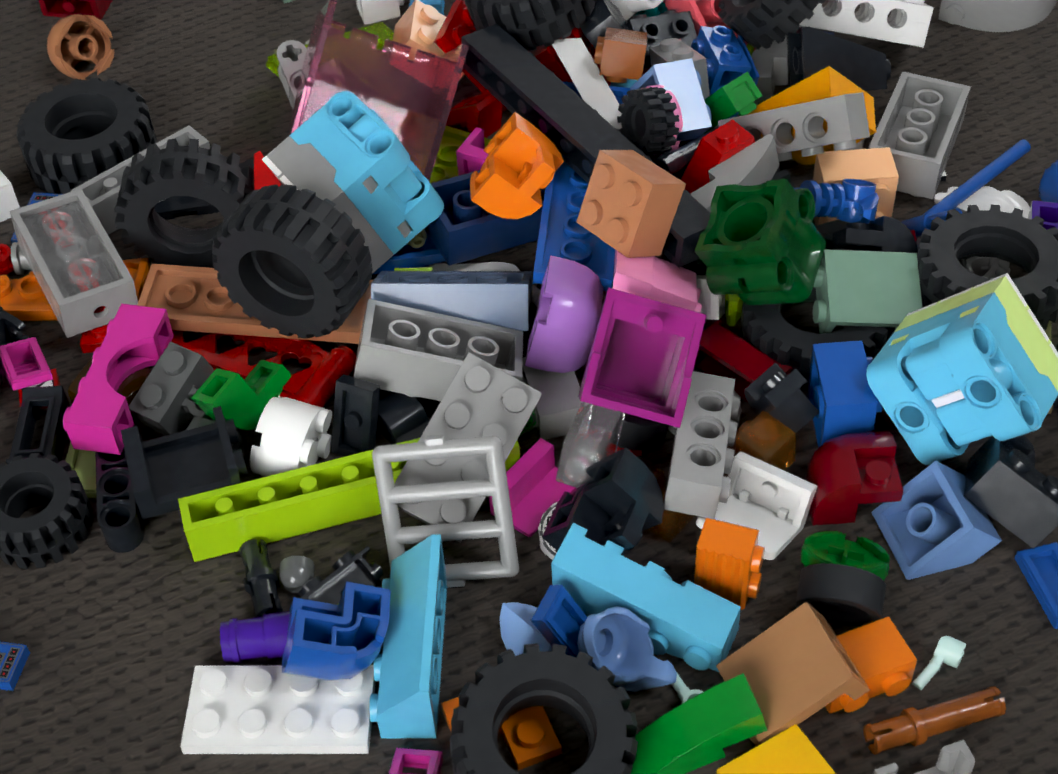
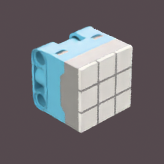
[262,91,444,274]

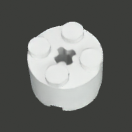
[250,396,332,477]

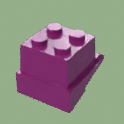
[578,287,706,428]

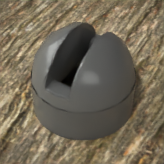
[280,556,315,593]

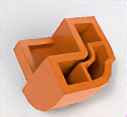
[470,112,564,219]

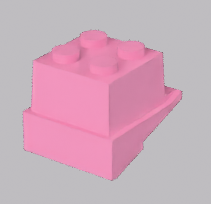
[613,250,702,312]

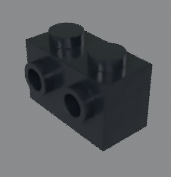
[627,10,697,69]

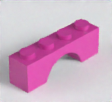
[63,304,174,455]

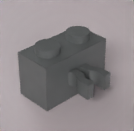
[129,341,214,436]

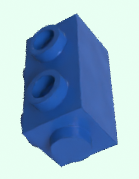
[691,25,752,94]

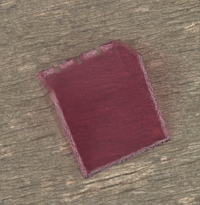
[289,0,469,181]

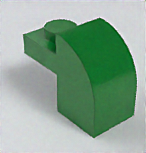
[191,360,292,430]

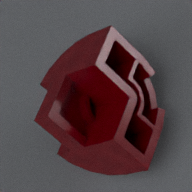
[806,431,903,526]

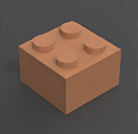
[576,150,686,258]

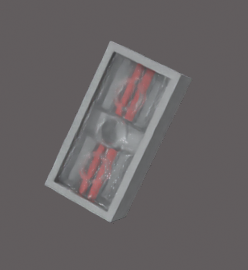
[10,189,138,338]

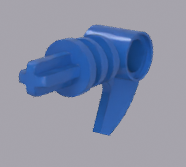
[794,179,879,223]

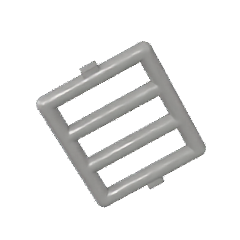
[372,434,519,588]

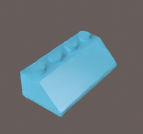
[369,535,447,739]

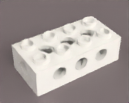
[799,0,934,48]

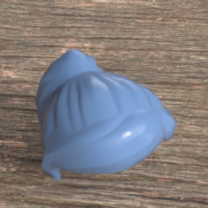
[577,606,677,692]

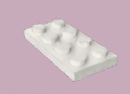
[180,665,376,754]

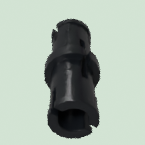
[240,539,283,618]

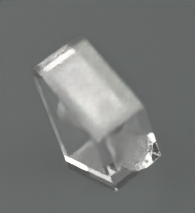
[556,402,625,488]

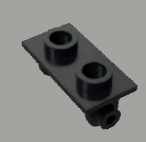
[299,546,384,605]

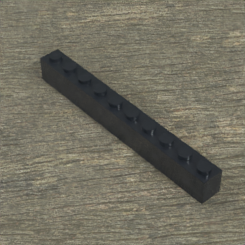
[461,24,711,268]

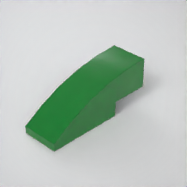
[631,673,767,774]

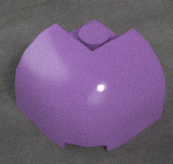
[525,255,603,373]

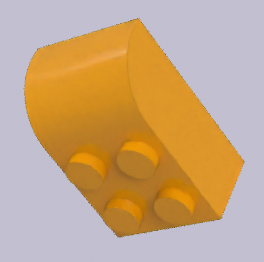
[747,66,876,165]

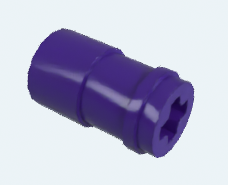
[220,611,290,663]

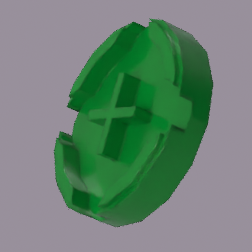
[800,531,890,580]

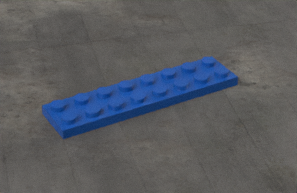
[533,81,631,291]

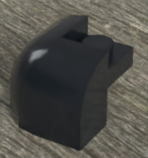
[542,448,664,556]

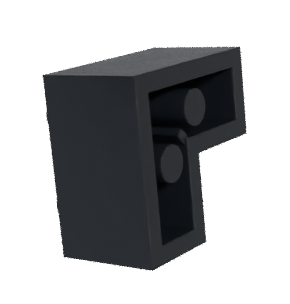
[964,435,1058,549]

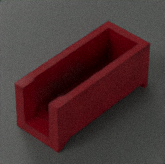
[694,320,792,403]

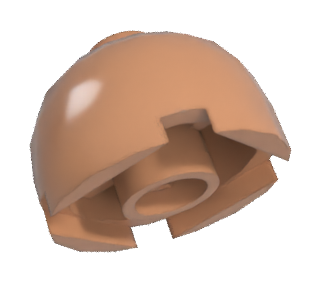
[47,14,114,80]

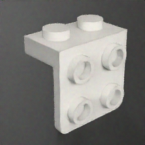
[696,451,817,560]

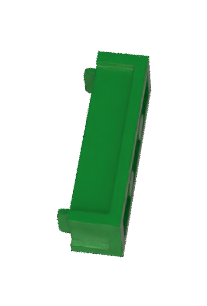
[702,71,763,135]

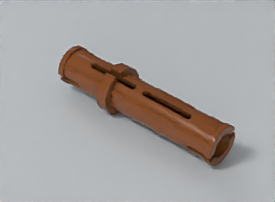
[863,686,1006,755]

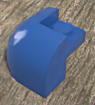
[282,582,391,680]

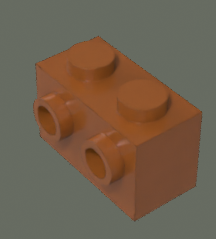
[594,27,647,83]

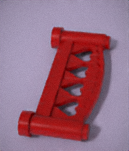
[146,330,356,407]

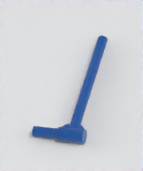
[901,139,1031,238]

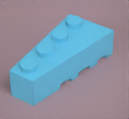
[551,523,741,672]

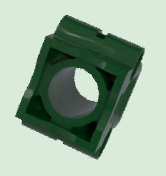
[694,179,826,305]

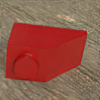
[681,119,755,194]

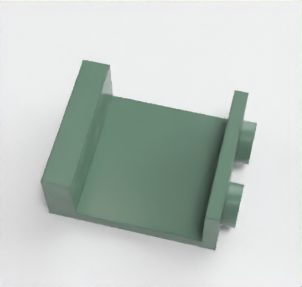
[813,249,923,334]

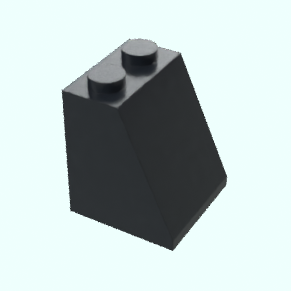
[786,25,891,91]

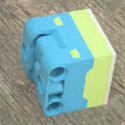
[866,273,1058,465]

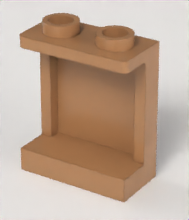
[716,602,870,746]

